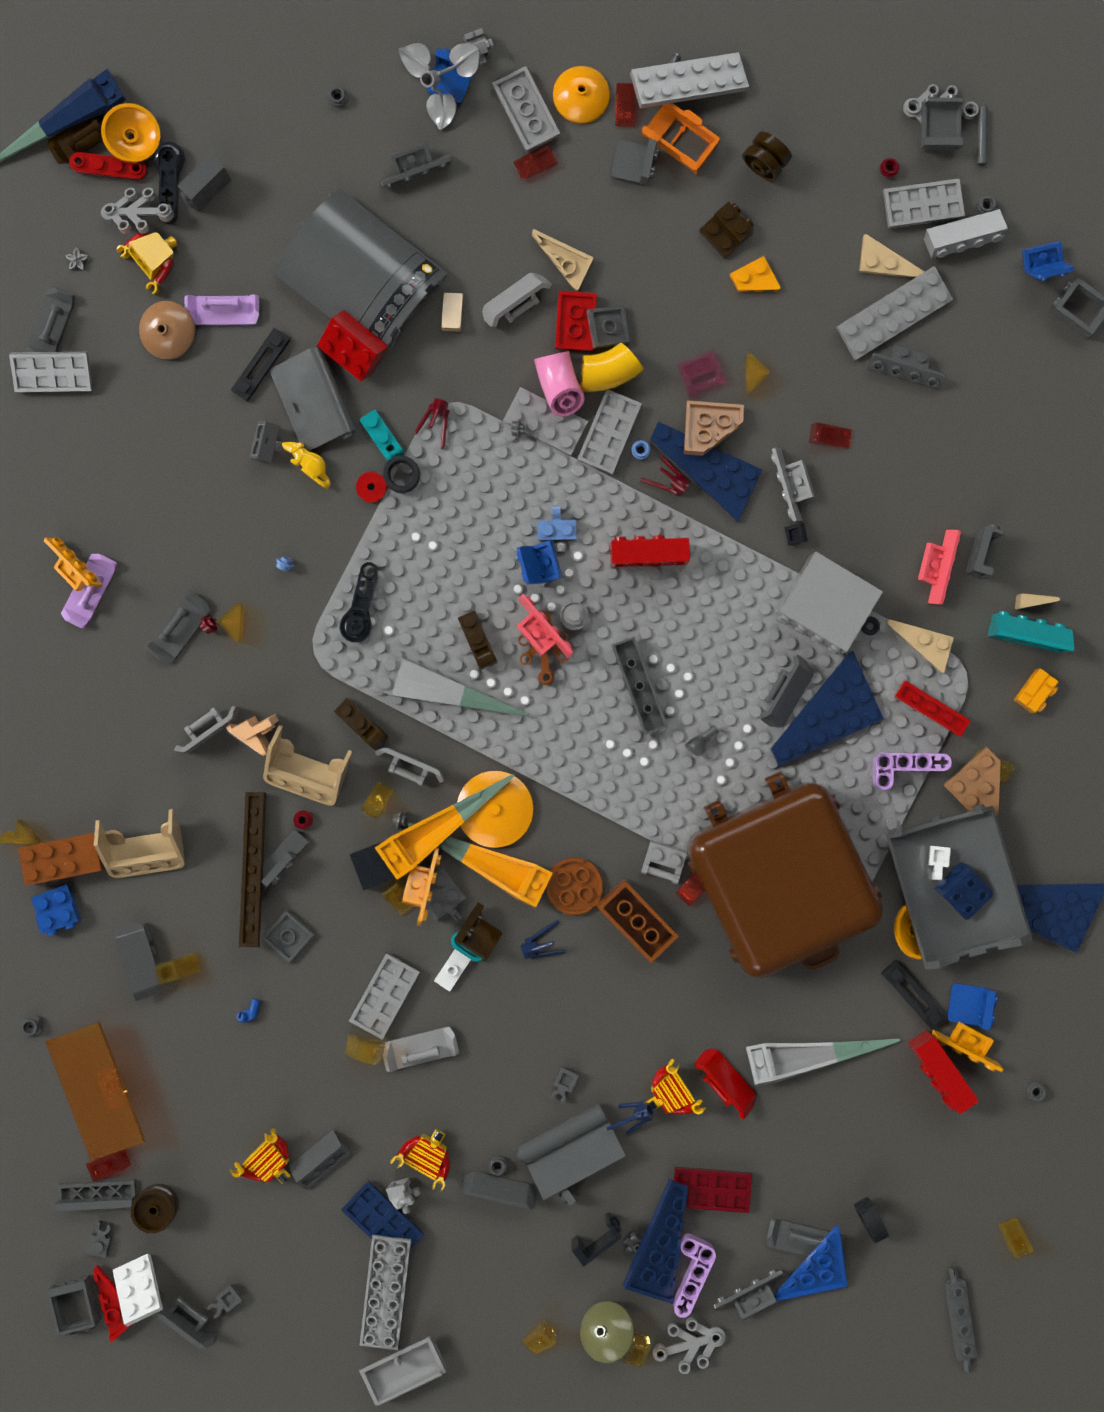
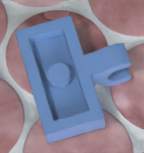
[538,506,577,541]

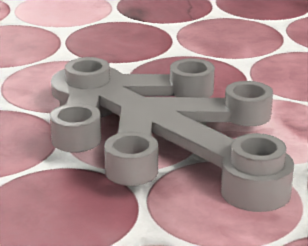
[903,84,979,123]
[101,188,174,234]
[652,1317,725,1374]

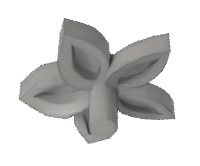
[65,247,89,270]

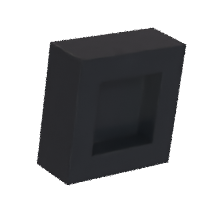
[785,523,808,546]

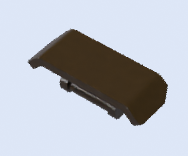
[48,113,107,164]

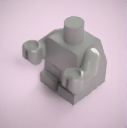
[463,28,494,65]
[386,1178,421,1214]

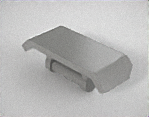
[482,273,552,327]
[174,706,239,752]
[375,748,445,786]
[382,1027,459,1072]

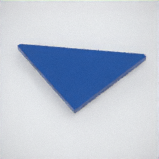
[774,1226,848,1301]

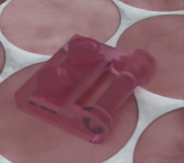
[677,350,725,397]

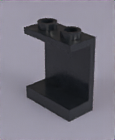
[571,1212,622,1267]

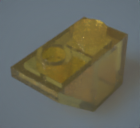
[154,952,202,984]

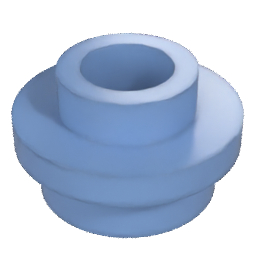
[631,440,651,460]
[276,556,295,572]

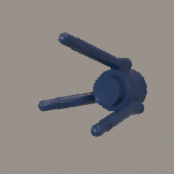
[521,920,565,959]
[606,1100,654,1135]

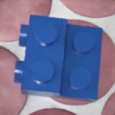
[31,884,82,936]

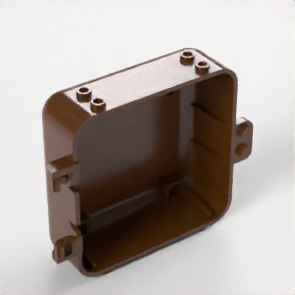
[687,771,883,978]

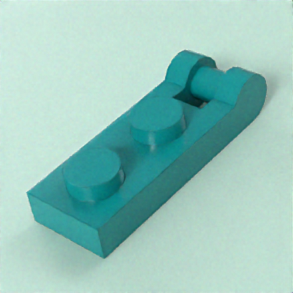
[359,409,405,462]

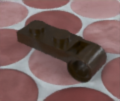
[458,610,498,671]
[334,698,389,751]

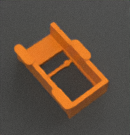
[642,103,721,175]

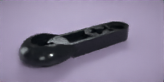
[153,141,185,224]
[339,562,378,643]

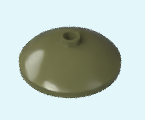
[580,1301,635,1363]

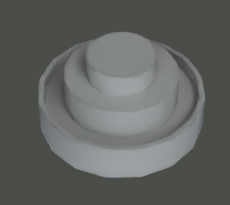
[560,602,589,630]

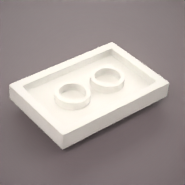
[113,1254,163,1326]

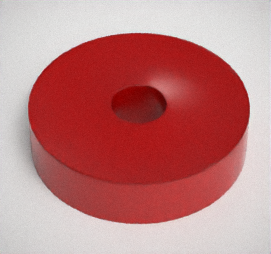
[356,472,387,503]

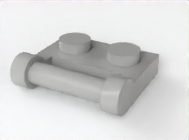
[641,840,687,885]

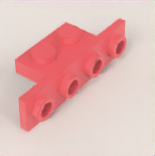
[918,530,961,605]
[516,594,574,658]

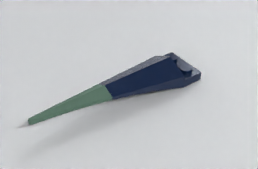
[0,69,127,163]

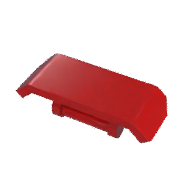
[695,1048,756,1120]

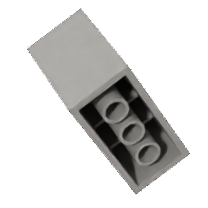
[775,552,883,655]

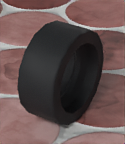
[383,455,420,493]

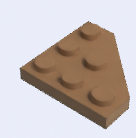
[684,400,744,456]
[944,746,1001,816]

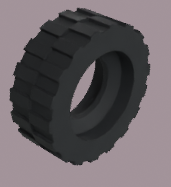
[854,1197,889,1244]

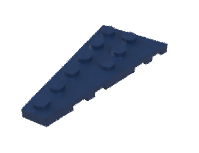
[650,422,762,522]
[622,1179,688,1304]

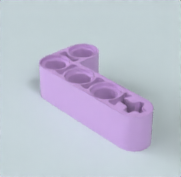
[873,753,952,790]
[673,1233,716,1318]

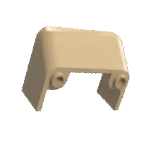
[263,725,352,806]
[94,809,185,878]

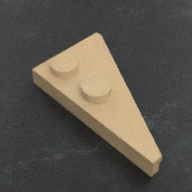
[859,234,924,279]
[887,619,954,673]

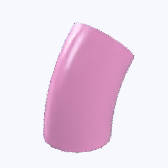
[534,351,585,417]

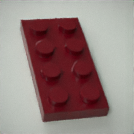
[674,1167,752,1213]

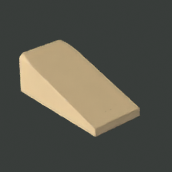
[442,293,463,332]
[1015,593,1060,609]

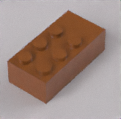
[18,832,105,886]
[596,878,679,963]

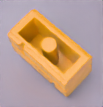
[1014,669,1058,713]

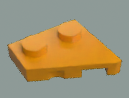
[730,256,781,292]

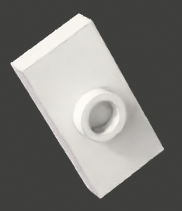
[434,949,471,991]

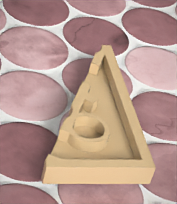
[532,229,594,292]

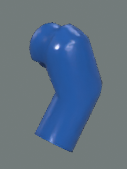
[237,998,261,1023]

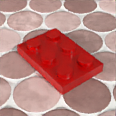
[555,291,597,352]

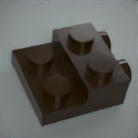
[699,201,754,259]

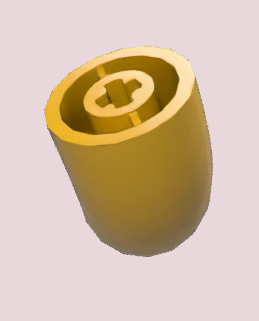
[580,343,644,392]

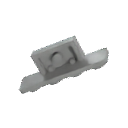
[771,448,815,522]

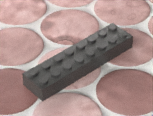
[611,637,668,735]

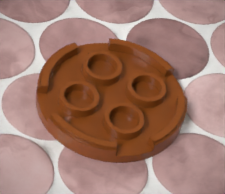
[546,857,603,915]

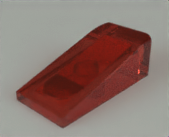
[615,83,635,126]
[809,422,852,448]
[86,1148,131,1182]

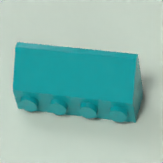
[988,611,1074,653]

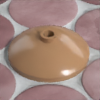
[139,301,195,360]

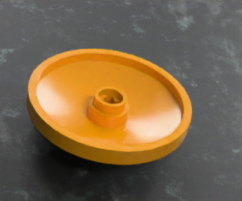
[457,771,533,848]

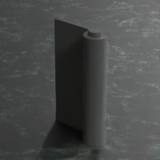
[269,346,356,452]
[516,1103,626,1201]

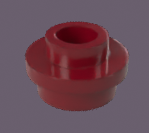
[880,158,899,178]
[199,616,218,634]
[293,810,313,830]

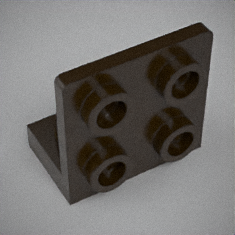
[454,902,502,961]

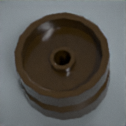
[742,131,792,181]
[131,1184,179,1233]

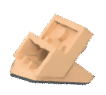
[224,714,279,756]

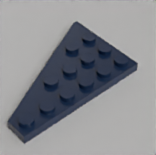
[770,651,884,766]
[1017,883,1104,953]

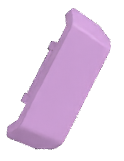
[185,294,259,326]
[61,553,117,629]

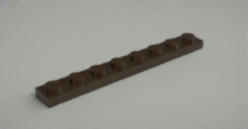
[239,792,266,948]

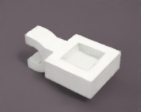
[928,846,950,880]

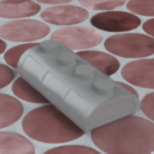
[359,1336,446,1406]

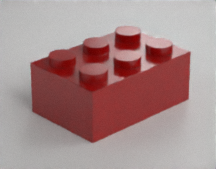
[317,310,388,382]

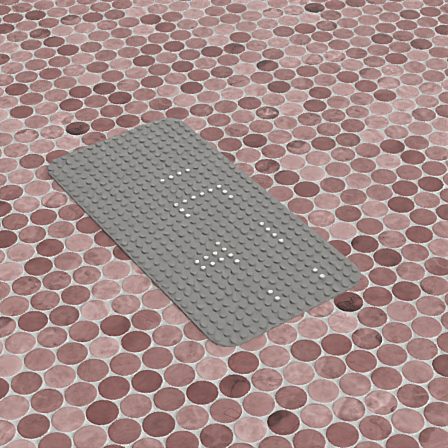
[312,402,969,882]

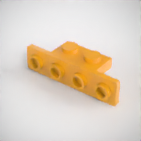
[43,537,102,591]
[402,848,441,926]
[932,1021,1004,1072]

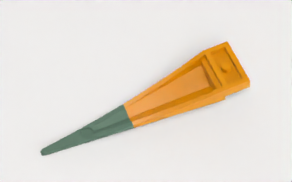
[375,774,514,879]
[407,822,553,908]

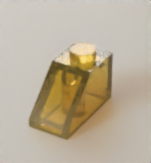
[345,1034,385,1065]

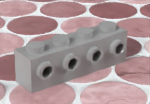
[924,209,1008,259]

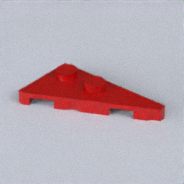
[93,1264,132,1342]

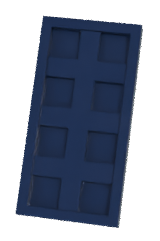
[341,1180,424,1249]

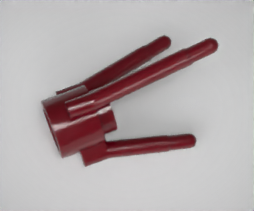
[414,398,450,449]
[640,456,690,495]

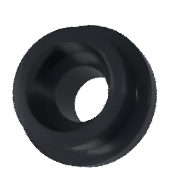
[861,616,880,636]

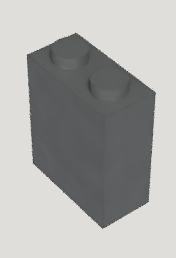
[178,153,231,211]

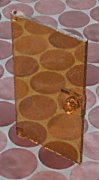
[45,1022,146,1160]

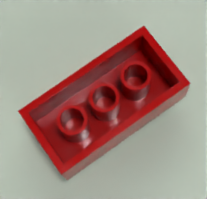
[610,535,690,568]
[907,1030,979,1114]

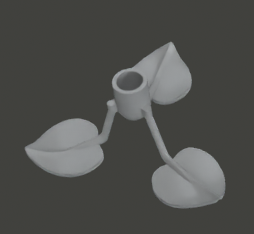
[398,43,480,130]

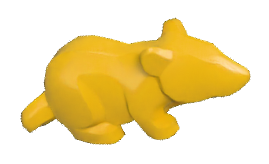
[282,442,331,489]

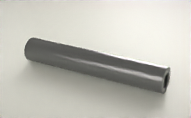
[977,106,988,166]

